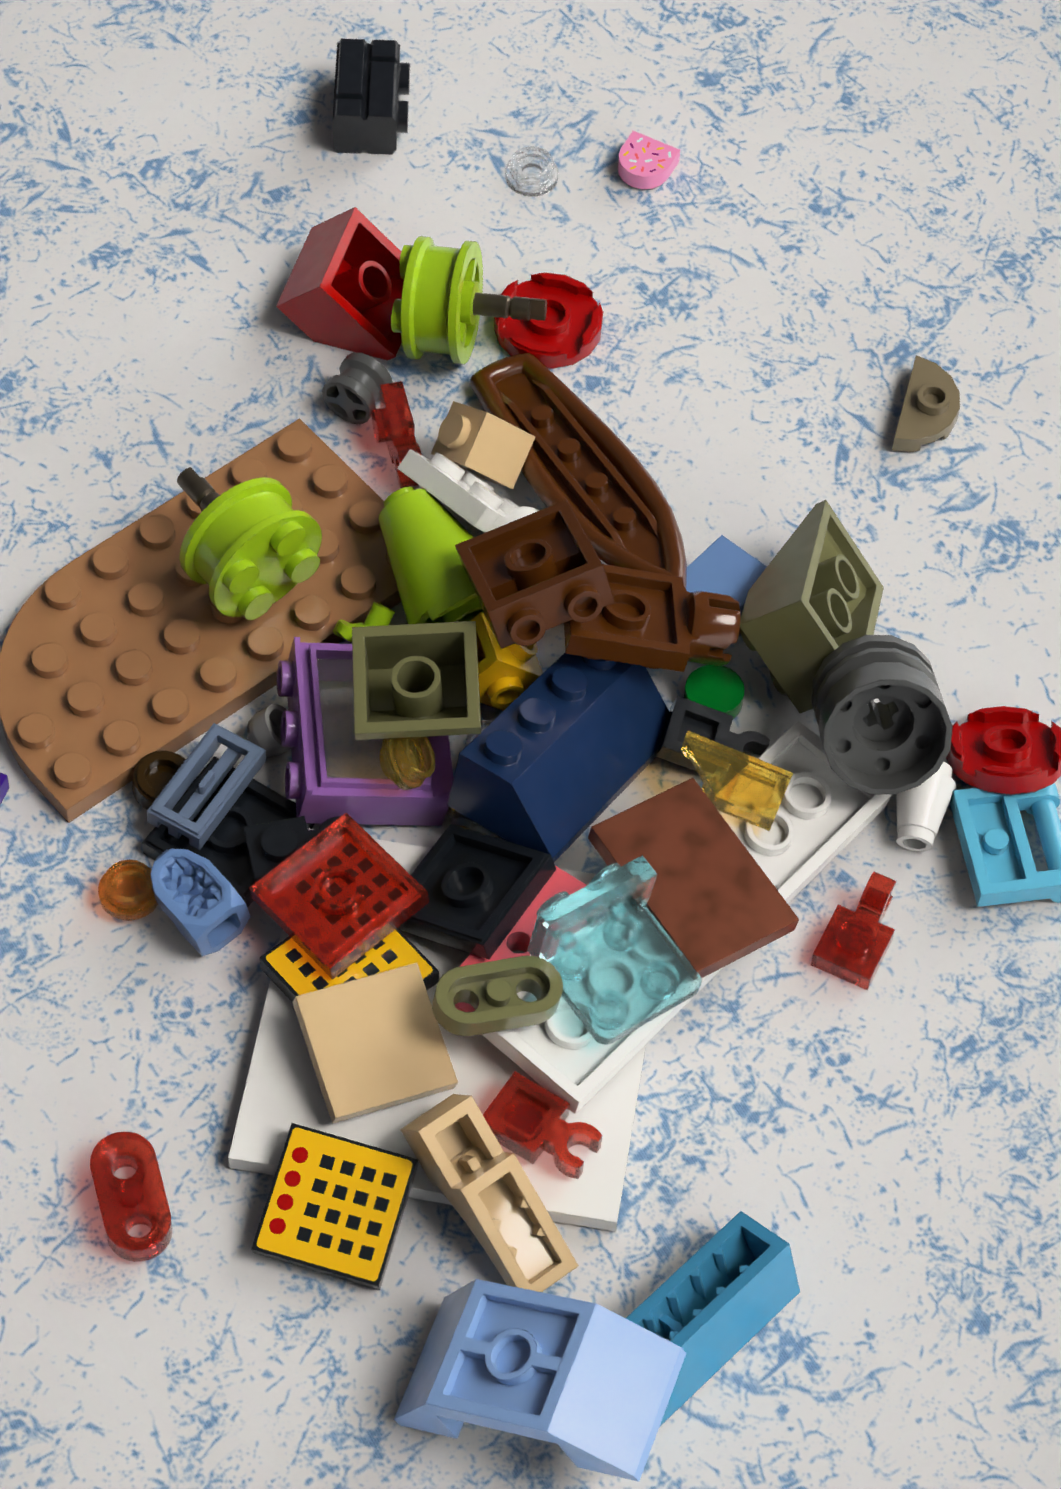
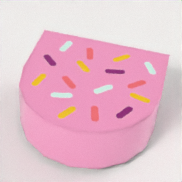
[617,131,680,189]

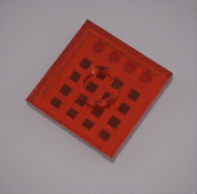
[250,813,429,980]

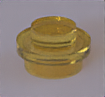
[379,737,435,790]

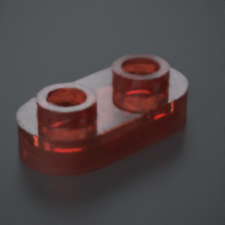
[90,1131,173,1262]

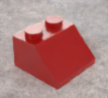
[276,207,404,361]

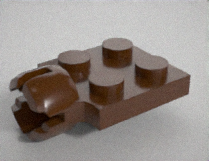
[564,564,741,672]

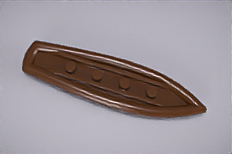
[470,353,687,588]

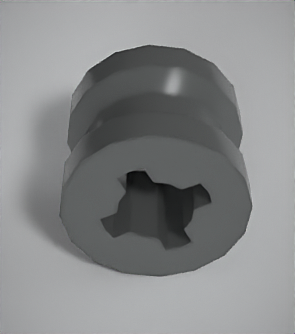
[322,352,393,424]

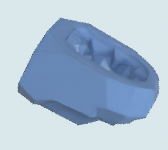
[150,849,251,956]

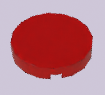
[493,272,603,369]
[946,706,1061,795]

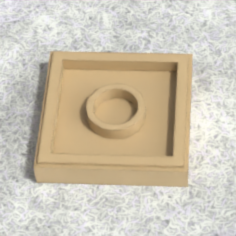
[292,963,458,1124]

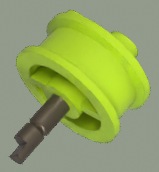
[391,236,547,365]
[177,467,322,620]

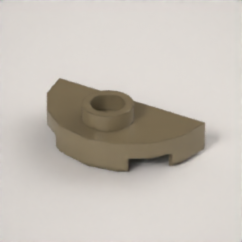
[892,355,960,452]

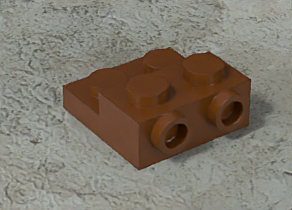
[455,499,615,649]

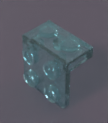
[527,855,702,1045]

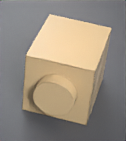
[431,401,535,489]

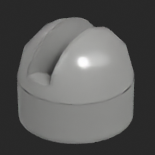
[247,704,291,757]

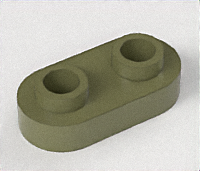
[432,956,563,1036]

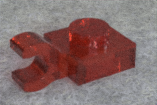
[811,872,896,990]

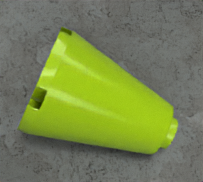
[378,487,483,624]

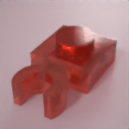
[371,381,422,488]
[483,1071,602,1179]

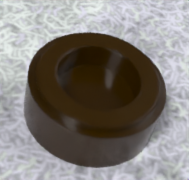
[132,751,190,810]

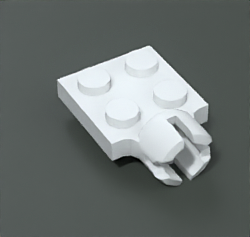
[397,449,539,533]

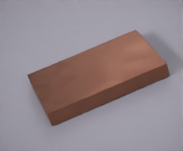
[588,778,799,983]

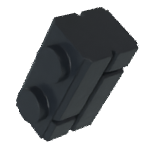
[332,39,410,155]

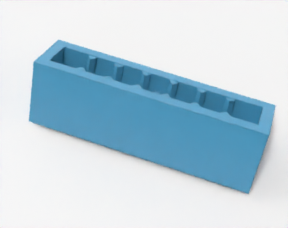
[625,1211,800,1427]

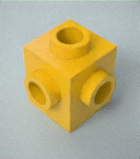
[470,612,543,711]

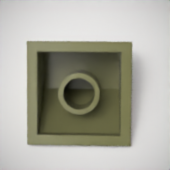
[352,621,481,740]

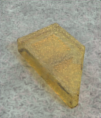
[681,731,793,831]

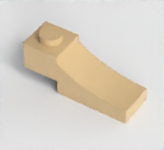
[400,1094,579,1292]

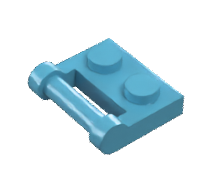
[950,783,1061,907]

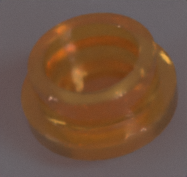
[98,860,158,921]

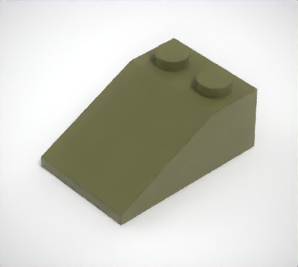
[740,500,884,713]

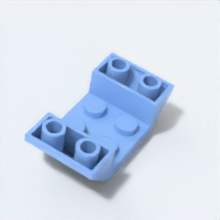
[394,1279,686,1482]

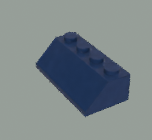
[447,653,669,862]

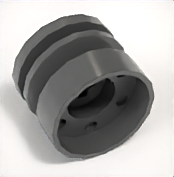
[811,635,953,794]

